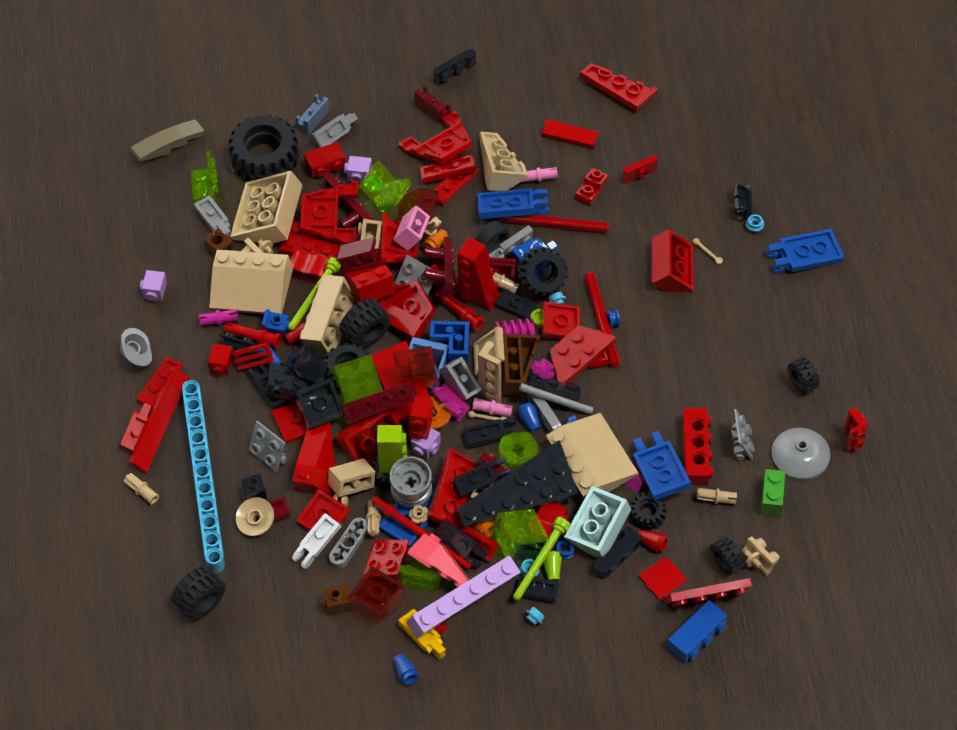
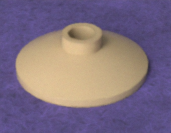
[236,497,274,536]

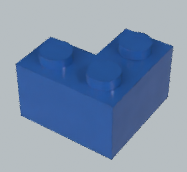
[430,321,469,366]

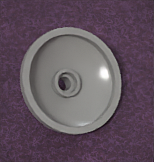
[771,428,830,480]

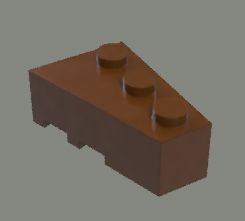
[501,334,540,396]

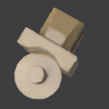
[242,238,273,254]
[742,536,780,576]

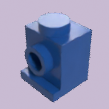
[261,309,291,339]

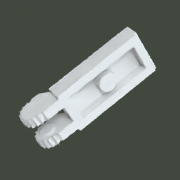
[292,513,342,569]

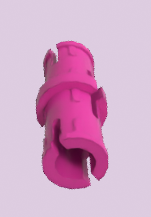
[199,309,238,326]

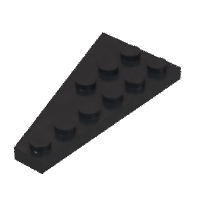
[458,440,578,529]

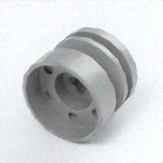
[390,456,432,508]

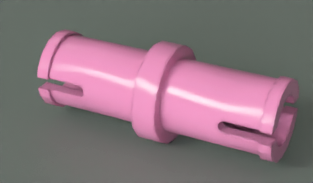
[522,167,558,183]
[472,398,513,418]

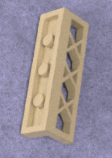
[478,341,501,403]

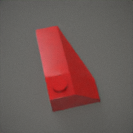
[292,421,335,496]

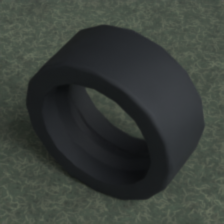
[475,221,509,254]

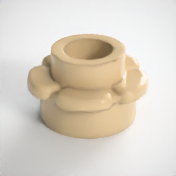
[409,505,429,524]

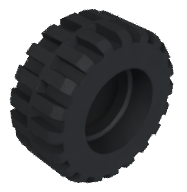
[228,114,299,181]

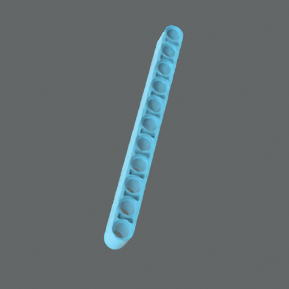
[182,380,225,573]

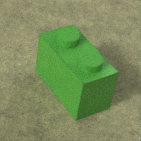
[761,469,785,517]

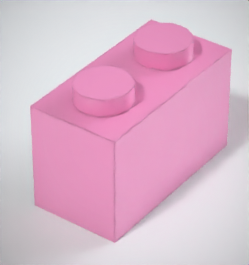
[394,206,430,251]

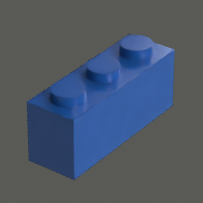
[667,600,727,664]

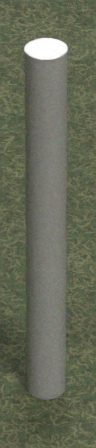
[519,383,593,415]

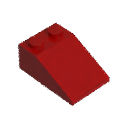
[341,263,396,302]

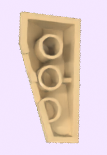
[479,132,528,192]

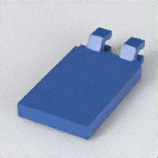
[477,188,549,219]
[766,229,845,273]
[633,431,692,501]
[379,474,436,548]

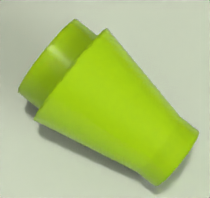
[543,551,562,582]

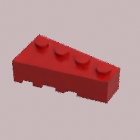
[457,237,501,312]

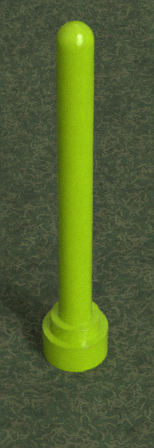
[288,257,342,330]
[513,517,571,601]

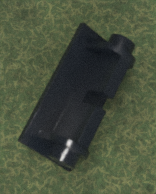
[733,182,753,221]
[217,332,256,357]

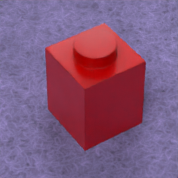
[208,344,234,376]

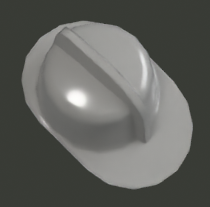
[120,328,152,366]

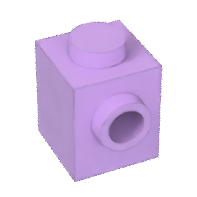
[344,156,372,183]
[140,270,167,301]
[411,427,441,460]

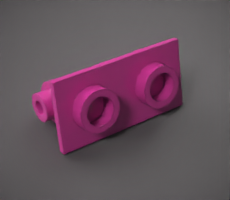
[432,382,470,422]

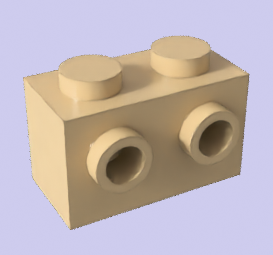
[358,219,382,250]
[328,459,375,497]

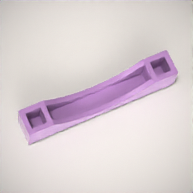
[407,555,521,639]

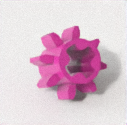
[530,359,555,379]

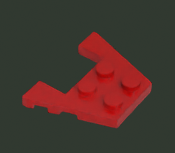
[398,111,472,164]
[300,180,359,244]

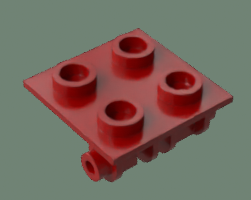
[363,540,409,582]

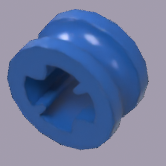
[607,309,620,328]
[556,539,574,560]

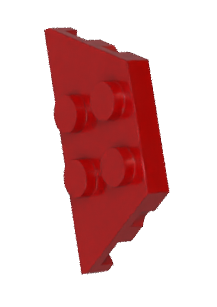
[379,212,418,263]
[385,280,436,343]
[550,325,617,383]

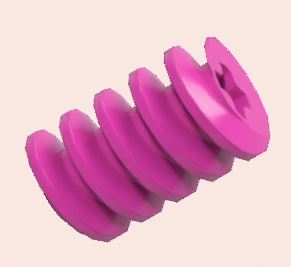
[495,318,535,335]

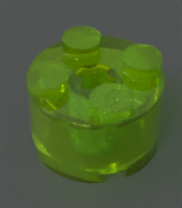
[499,432,538,470]

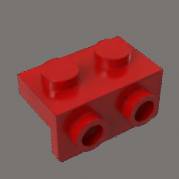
[844,407,869,453]

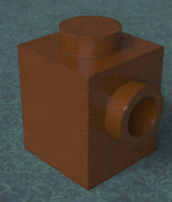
[321,584,352,616]

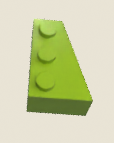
[377,425,407,473]

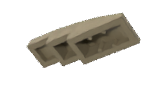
[130,120,205,161]

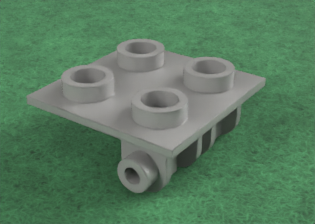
[395,255,437,295]
[731,409,755,461]
[248,421,287,472]

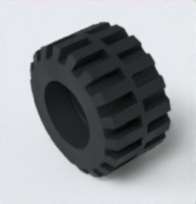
[517,247,568,296]
[340,298,391,349]
[324,343,373,396]
[171,566,226,620]

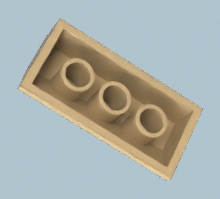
[300,275,356,359]

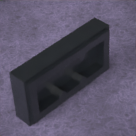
[495,290,537,320]
[516,575,559,603]

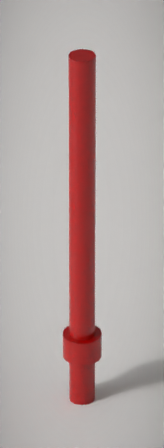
[371,496,472,571]

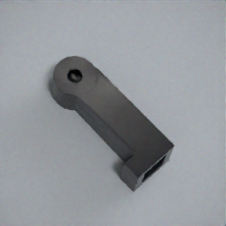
[594,526,642,579]

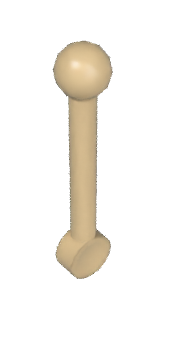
[692,238,723,265]
[468,411,507,421]

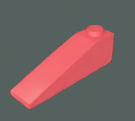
[407,533,481,600]

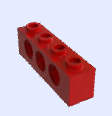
[683,408,713,486]

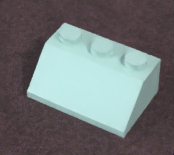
[564,486,631,558]

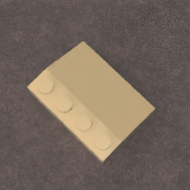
[230,171,302,243]
[209,250,294,314]
[546,413,639,499]

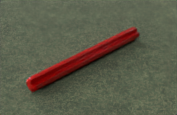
[499,214,609,233]
[585,272,620,368]

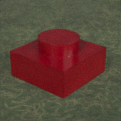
[268,496,291,522]

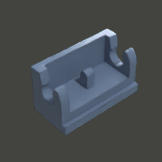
[294,94,329,134]

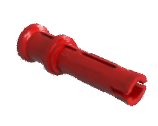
[435,290,486,332]
[224,322,282,350]

